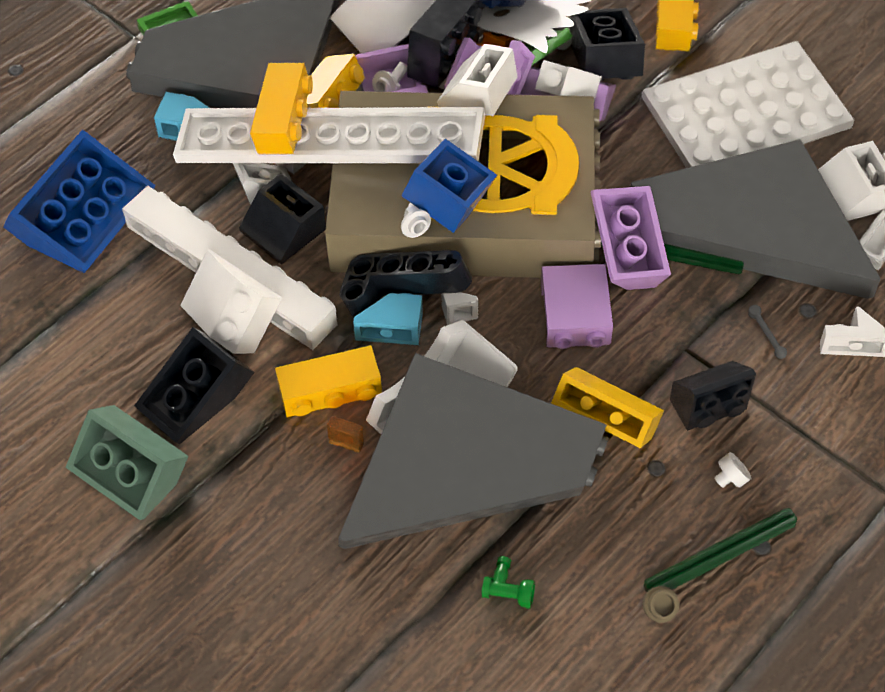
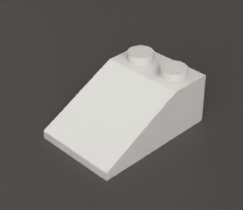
[180,250,282,354]

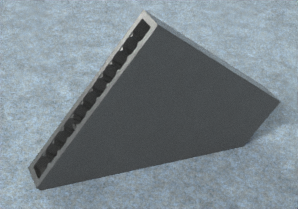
[126,0,341,108]
[630,139,881,299]
[338,353,609,549]

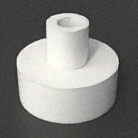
[715,452,751,488]

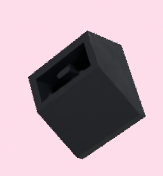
[239,173,326,265]
[670,361,756,431]

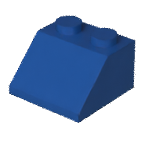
[401,138,497,233]

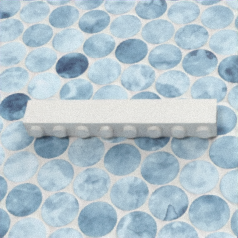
[122,186,338,350]

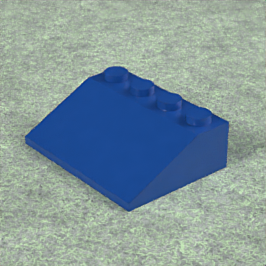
[3,129,156,273]

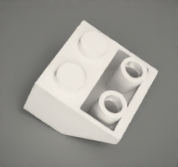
[437,44,518,116]
[818,141,885,221]

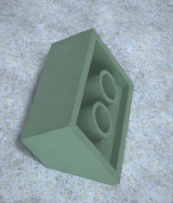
[66,405,189,520]

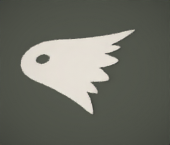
[477,0,591,53]

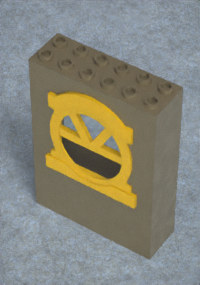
[325,91,601,278]

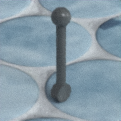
[748,305,787,359]

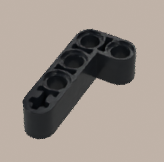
[339,250,472,318]

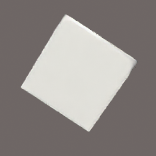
[441,292,478,325]

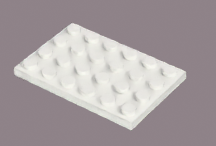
[642,41,854,168]

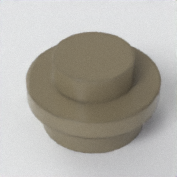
[643,586,679,623]

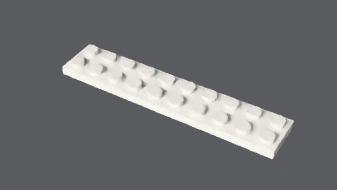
[173,107,485,163]

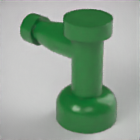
[482,556,535,609]

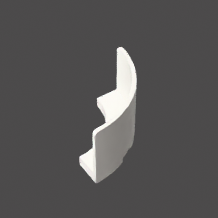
[330,0,436,53]
[366,320,517,434]

